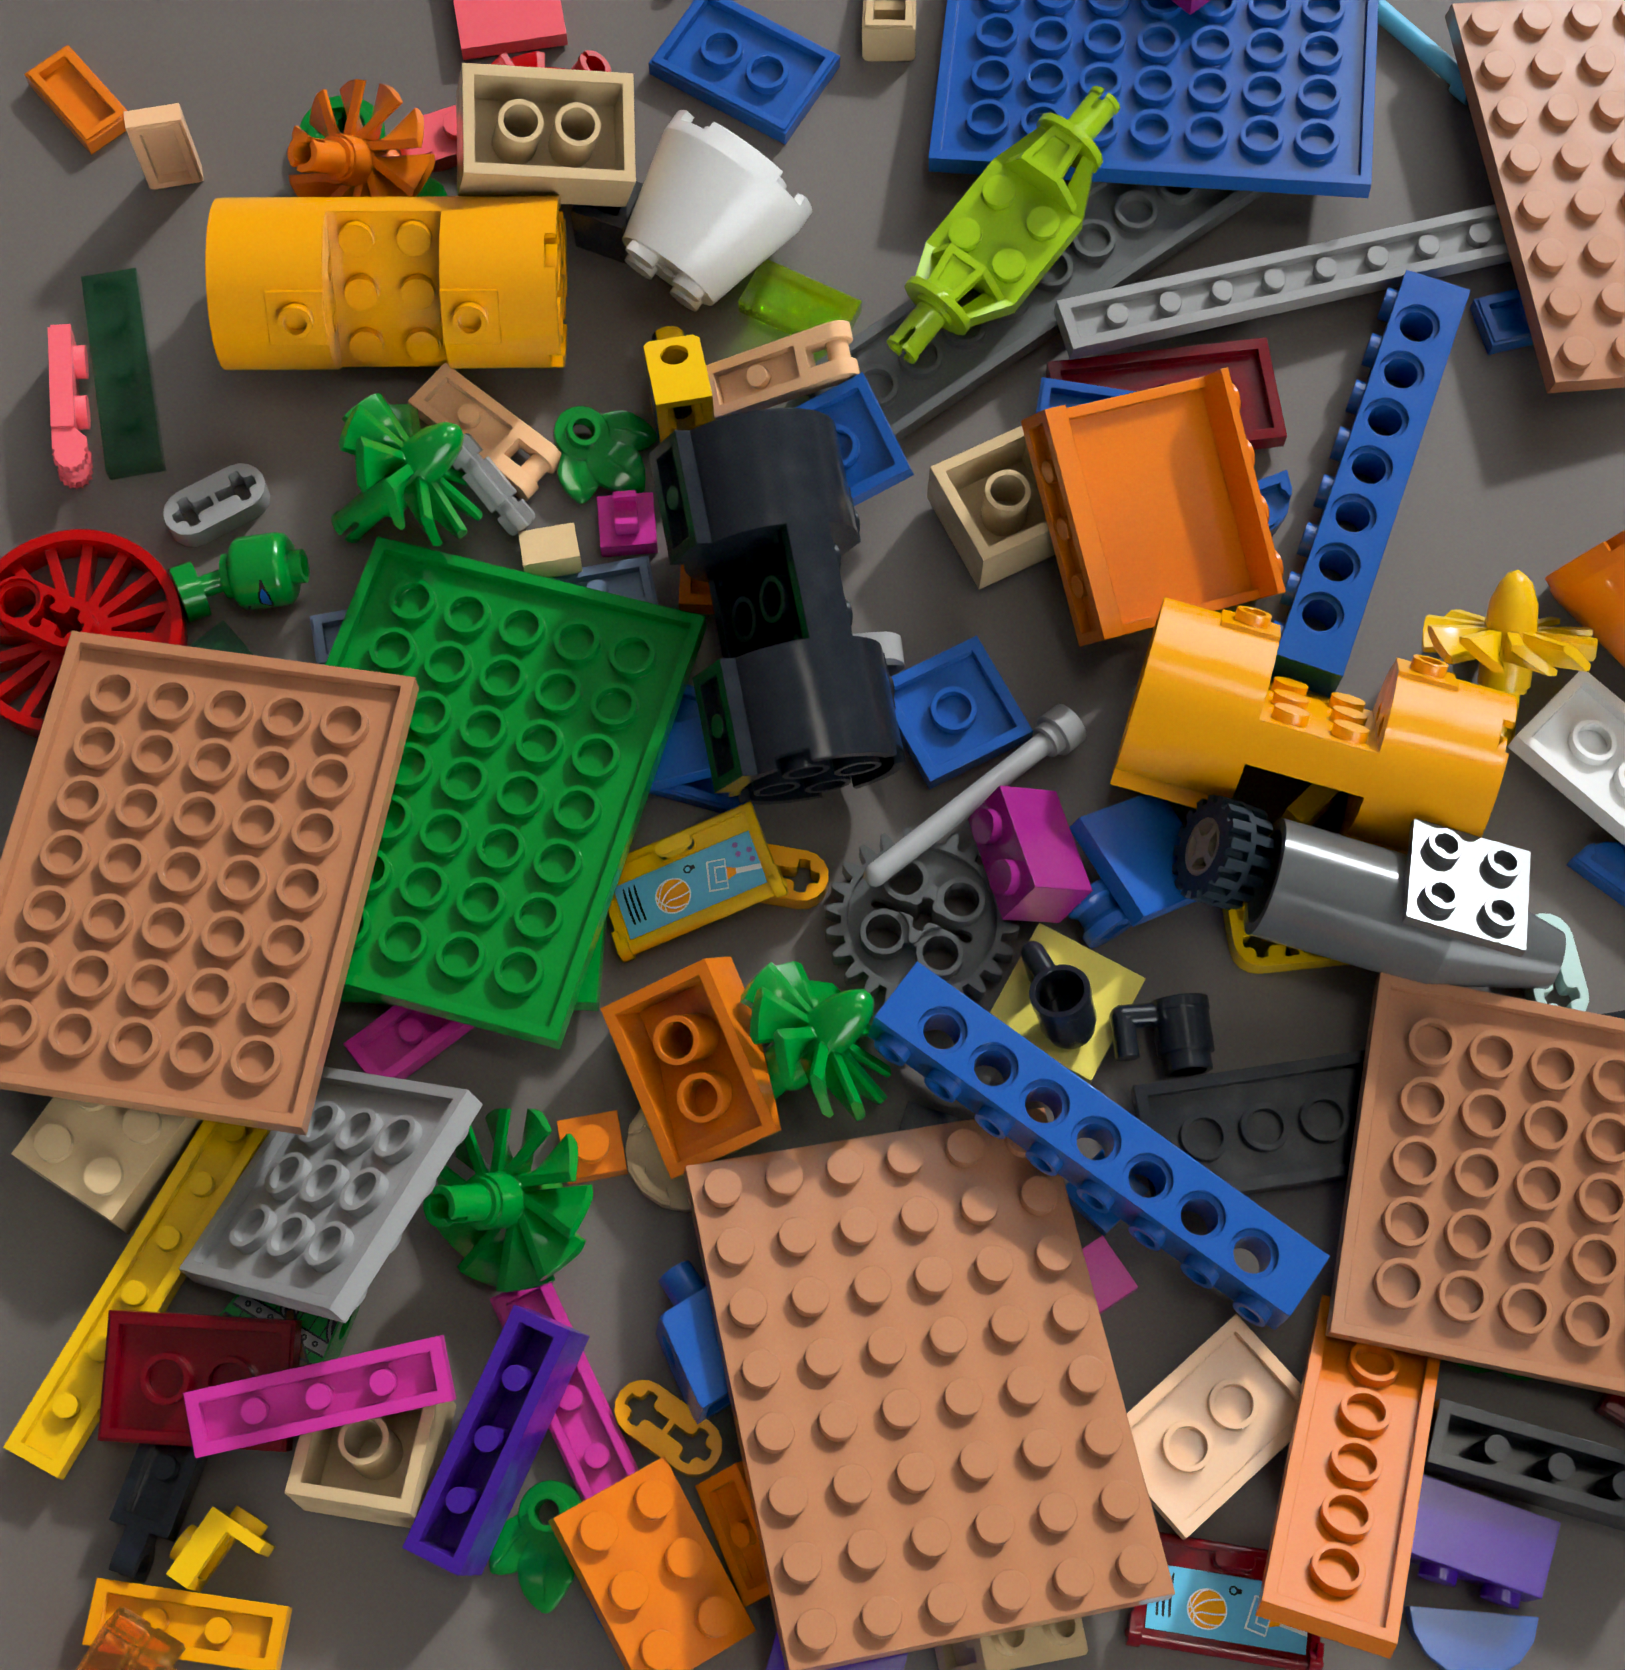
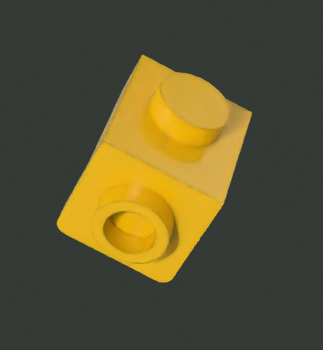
[166,1505,276,1592]

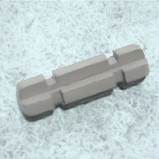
[452,433,536,536]

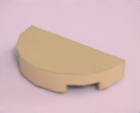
[625,1108,691,1212]

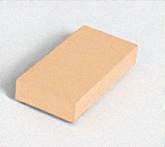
[123,103,204,190]

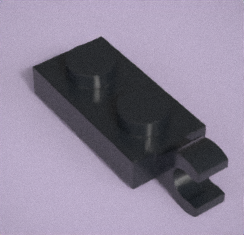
[109,1443,209,1583]

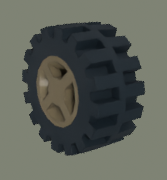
[1172,794,1274,910]

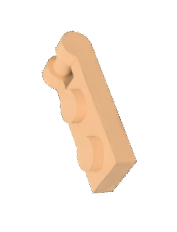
[706,320,860,420]
[408,363,562,501]

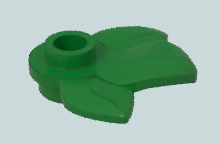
[553,406,657,505]
[489,1480,581,1614]

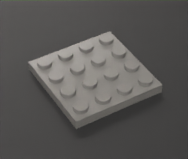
[179,1066,483,1323]

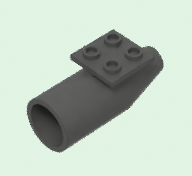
[1243,818,1566,989]

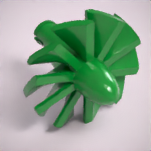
[331,393,483,546]
[740,961,892,1122]
[423,1108,593,1292]

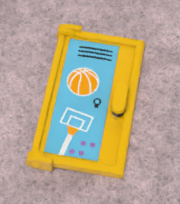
[608,801,789,963]

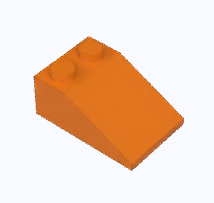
[600,956,782,1179]

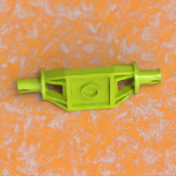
[886,86,1120,364]

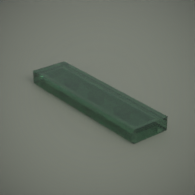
[81,268,166,480]

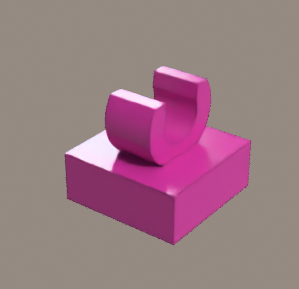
[597,490,658,557]

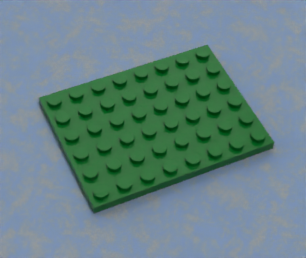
[325,536,707,1050]

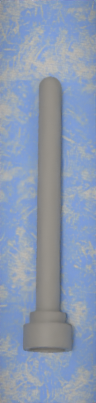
[863,704,1086,887]

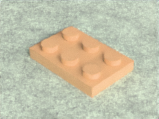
[1127,1314,1301,1540]

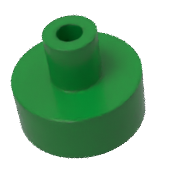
[168,561,224,623]

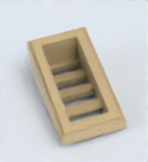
[862,0,917,61]

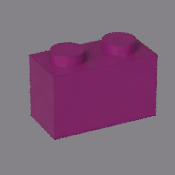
[968,785,1093,923]

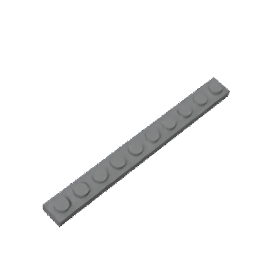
[1053,204,1511,360]

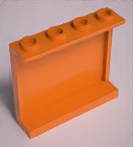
[1021,367,1286,647]

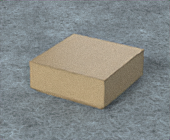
[518,522,583,578]

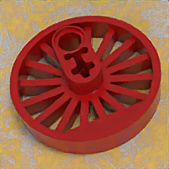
[0,529,188,739]

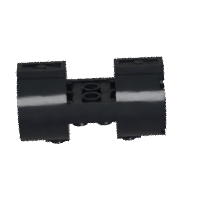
[649,408,906,805]

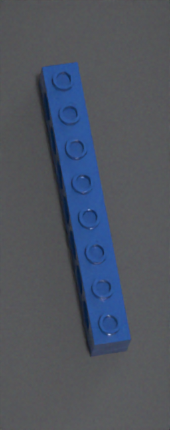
[1271,269,1470,698]
[868,961,1330,1331]

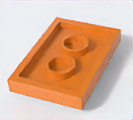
[548,1456,757,1670]

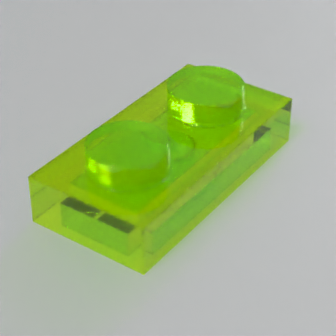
[738,259,862,351]

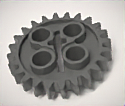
[825,827,1019,1003]

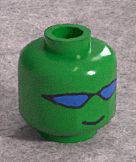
[219,532,310,610]

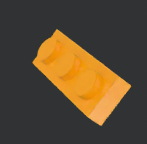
[82,1578,293,1670]

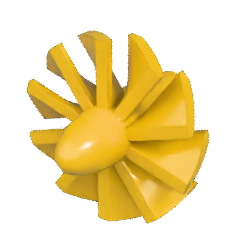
[1421,570,1598,746]

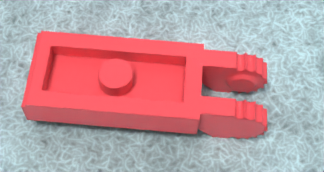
[47,324,93,490]

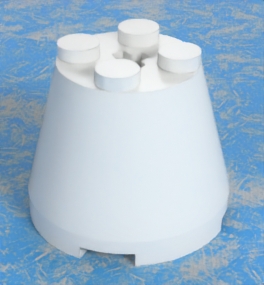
[622,110,812,312]

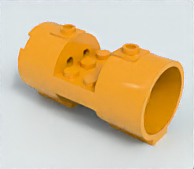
[205,195,568,370]
[1110,597,1517,854]

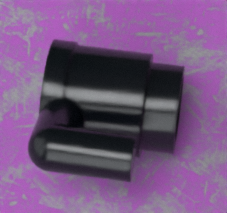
[1021,941,1097,1049]
[1109,993,1215,1077]

